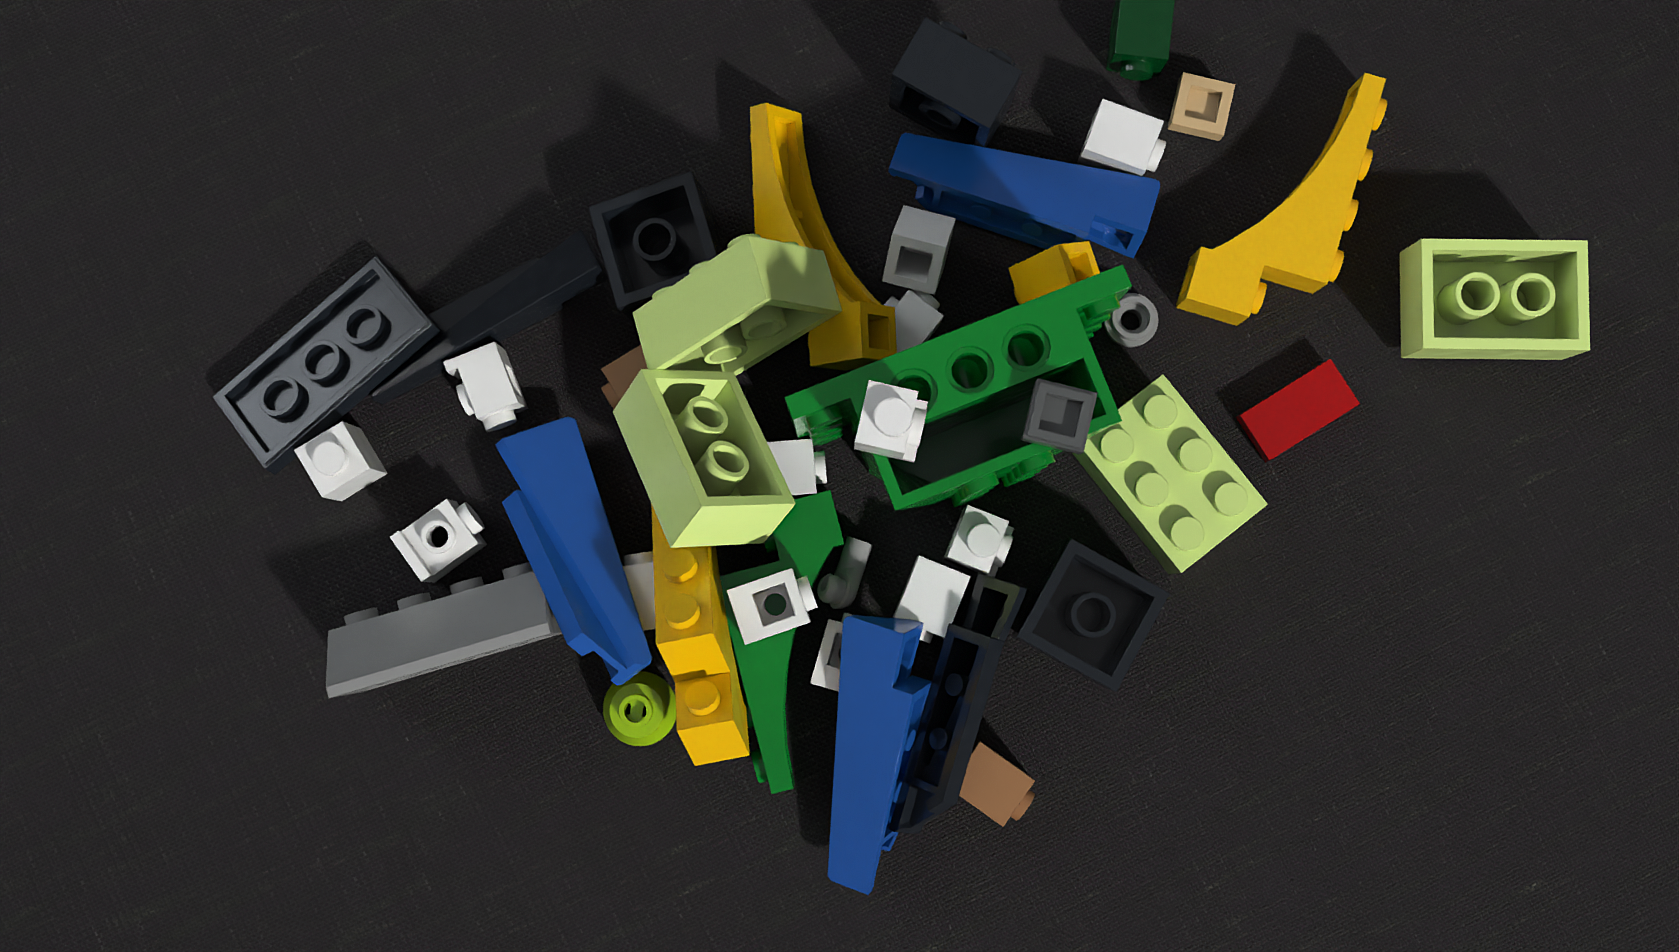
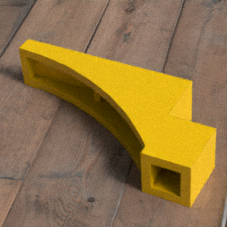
[1176,73,1387,326]
[750,103,897,371]
[651,503,750,766]

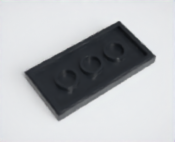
[213,256,441,475]

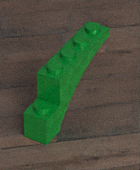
[720,490,844,794]

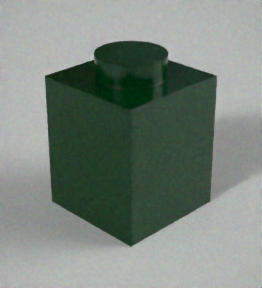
[1106,0,1175,81]

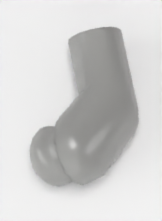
[817,536,873,609]

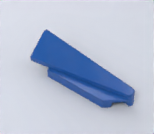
[888,133,1160,259]
[495,417,652,685]
[828,615,932,895]

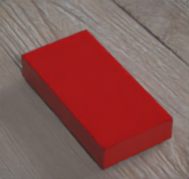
[1236,359,1360,462]

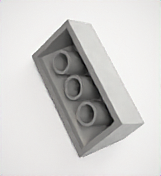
[326,562,562,698]

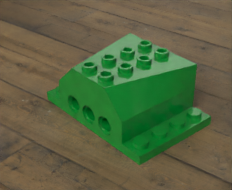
[784,264,1132,511]

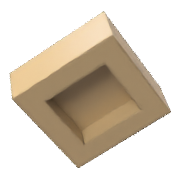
[1168,72,1235,141]

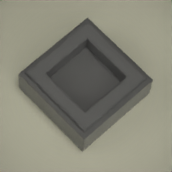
[1021,378,1097,455]

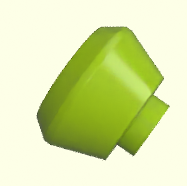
[603,671,676,746]

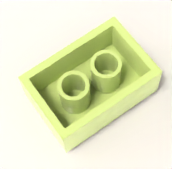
[633,234,842,376]
[1400,239,1590,360]
[613,369,796,548]
[1072,374,1268,574]

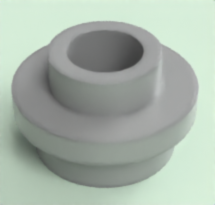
[1104,293,1158,347]

